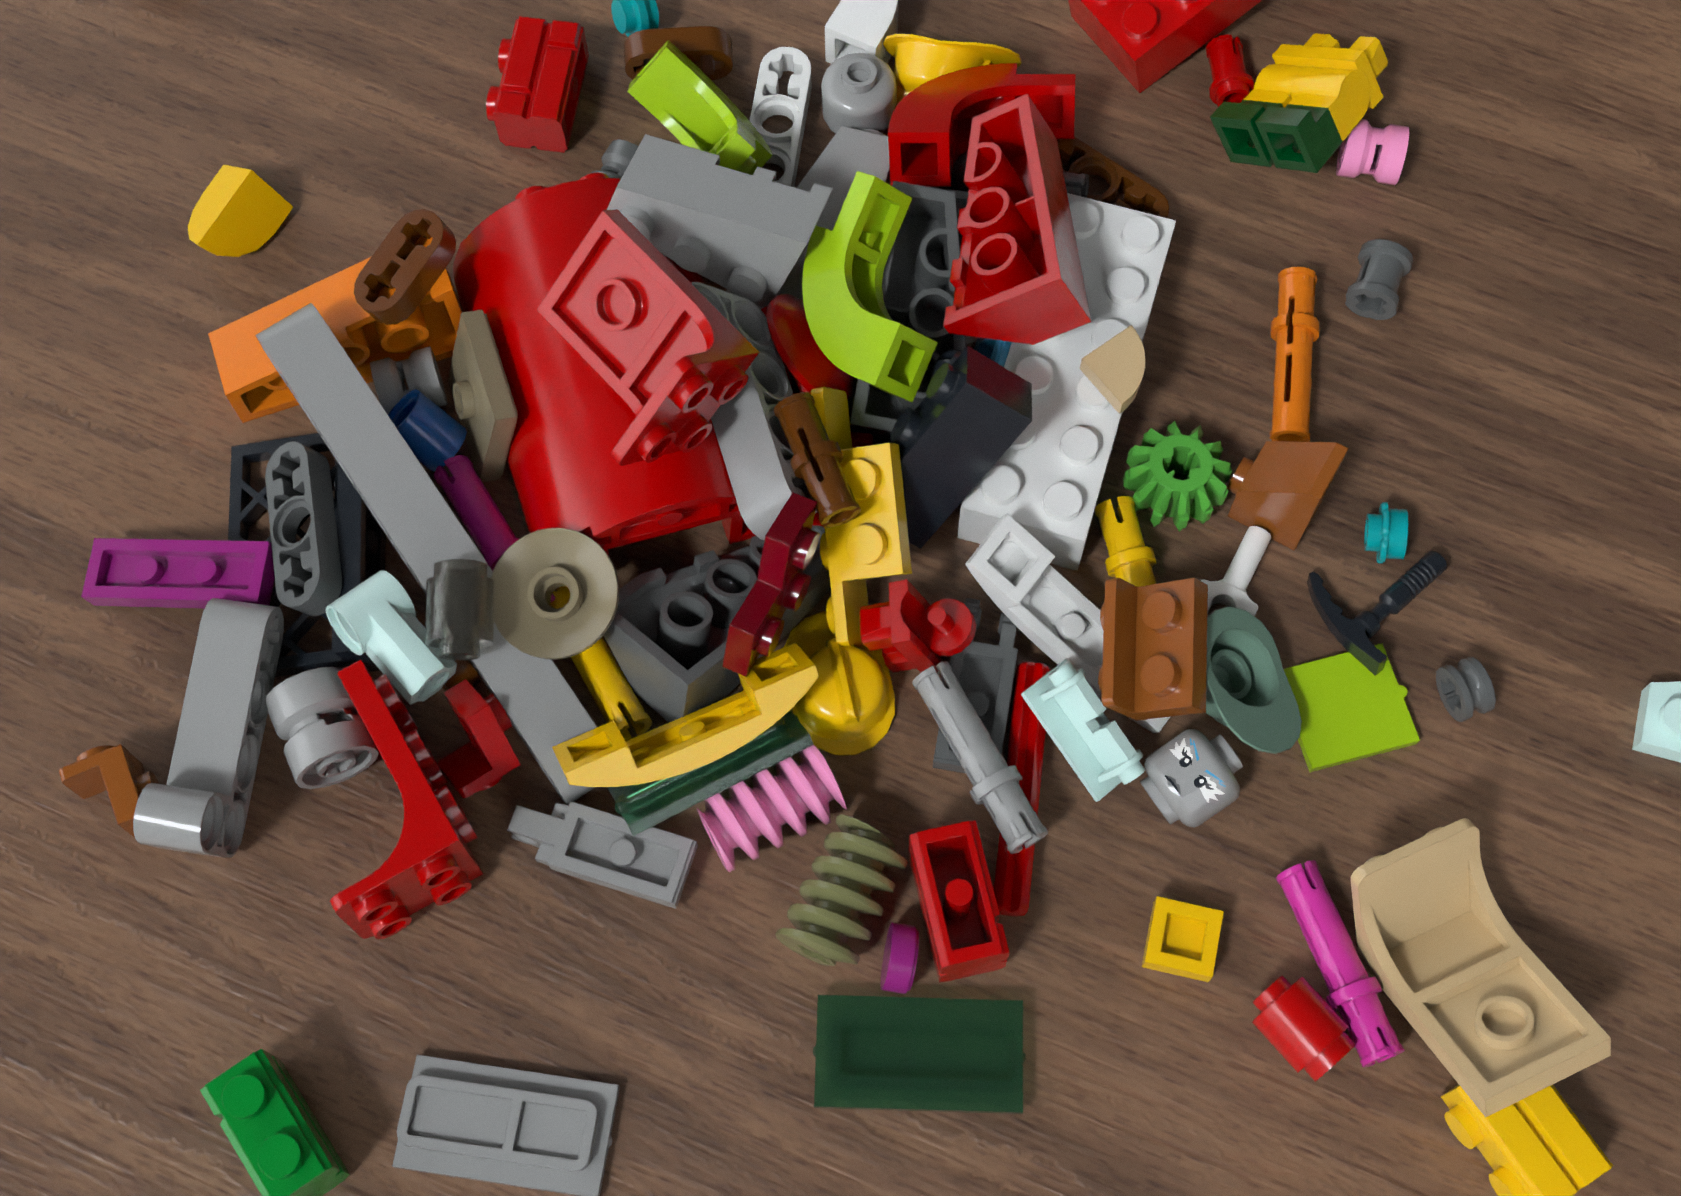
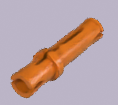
[1270,267,1320,442]

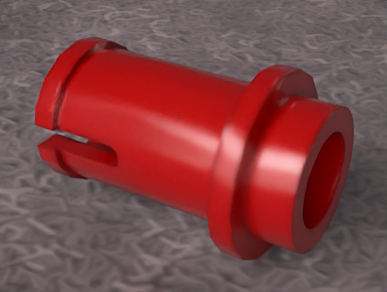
[1206,34,1255,107]

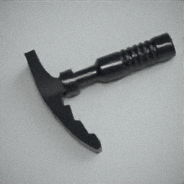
[1307,551,1448,676]

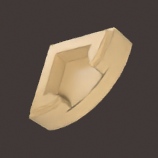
[1080,325,1146,414]

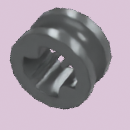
[1436,657,1496,722]

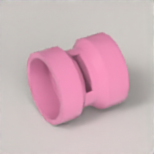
[1336,119,1409,186]

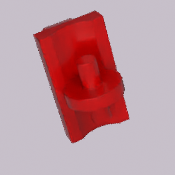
[860,579,976,673]

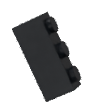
[888,346,1032,549]

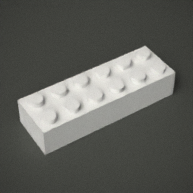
[957,193,1176,571]

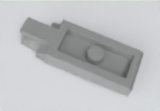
[507,801,698,909]

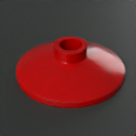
[766,294,855,400]

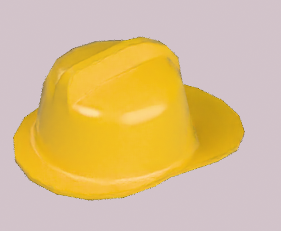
[883,34,1022,104]
[784,611,895,755]

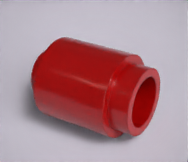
[1252,975,1356,1082]

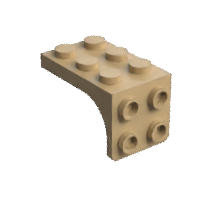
[1351,818,1611,1117]

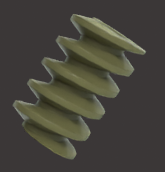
[776,814,908,967]

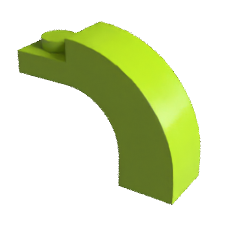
[627,40,773,175]
[802,171,938,403]

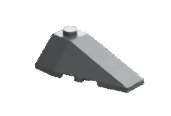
[604,525,831,722]

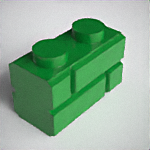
[200,1049,350,1196]

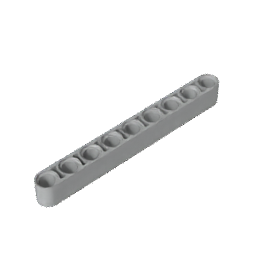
[255,303,597,806]

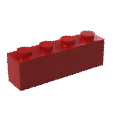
[943,94,1091,345]

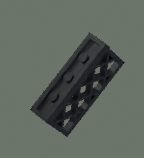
[228,433,386,677]

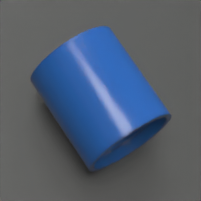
[388,389,467,471]

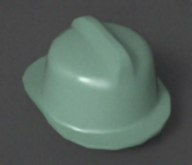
[1205,606,1302,754]

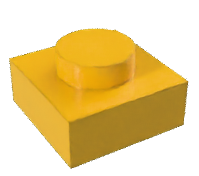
[1142,896,1224,982]

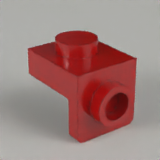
[438,679,521,798]

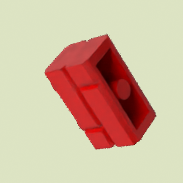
[486,16,589,153]
[908,820,1010,982]

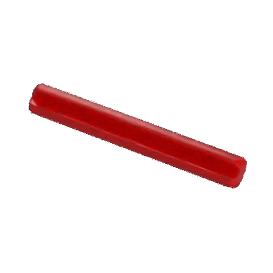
[994,662,1051,917]

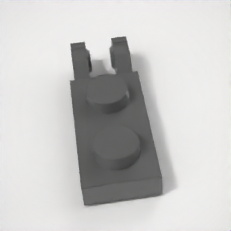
[933,598,1018,773]

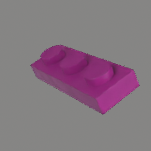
[81,538,275,609]

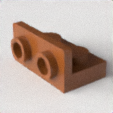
[1098,578,1208,721]

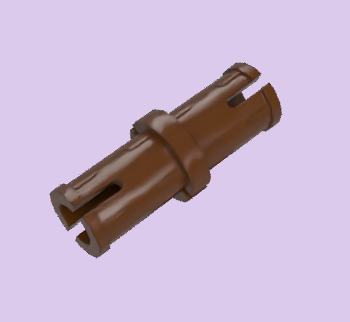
[773,392,861,528]

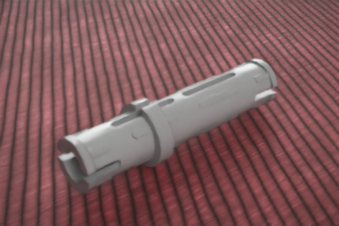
[912,661,1048,854]

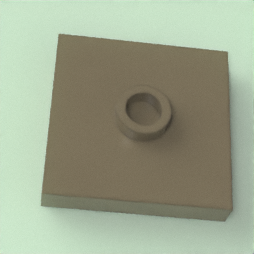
[447,310,518,483]

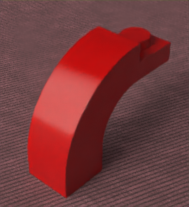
[888,63,1076,186]

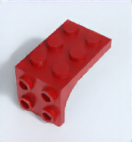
[537,209,760,466]
[330,660,483,940]

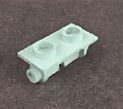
[1021,659,1145,802]

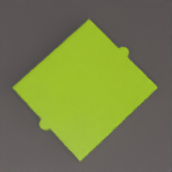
[1283,643,1420,772]

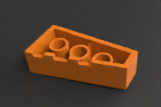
[208,236,462,423]

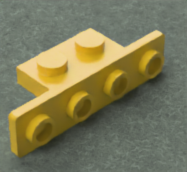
[811,387,912,647]

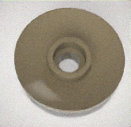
[488,528,620,660]

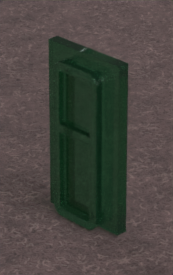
[607,711,814,836]
[813,995,1026,1114]

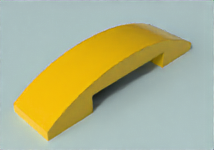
[552,642,819,787]

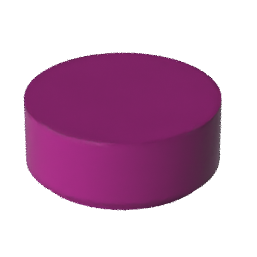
[881,922,919,994]

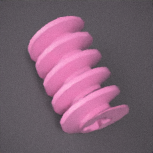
[696,741,847,872]

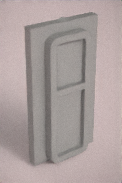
[392,1055,620,1196]

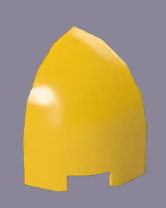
[188,165,293,257]

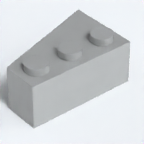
[607,134,833,308]

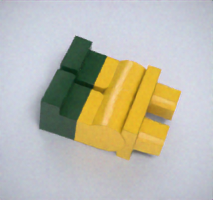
[1210,33,1388,173]

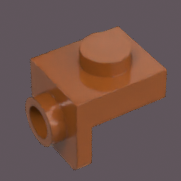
[59,744,159,838]

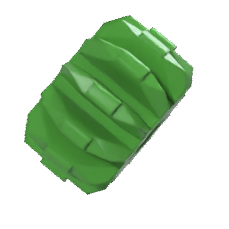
[1123,421,1232,532]

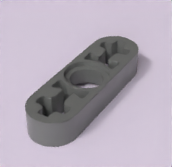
[265,441,342,616]

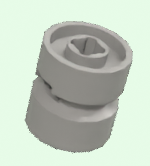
[265,667,379,789]

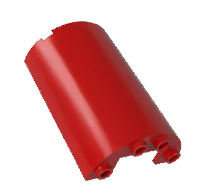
[453,172,756,590]

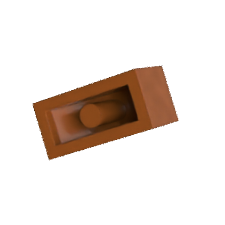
[1227,441,1349,551]

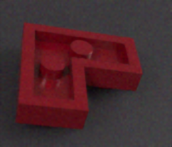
[722,492,820,677]

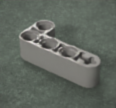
[691,282,817,540]
[133,598,284,858]

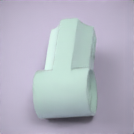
[326,570,457,705]

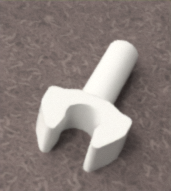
[1201,526,1271,616]

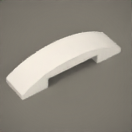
[965,513,1170,733]

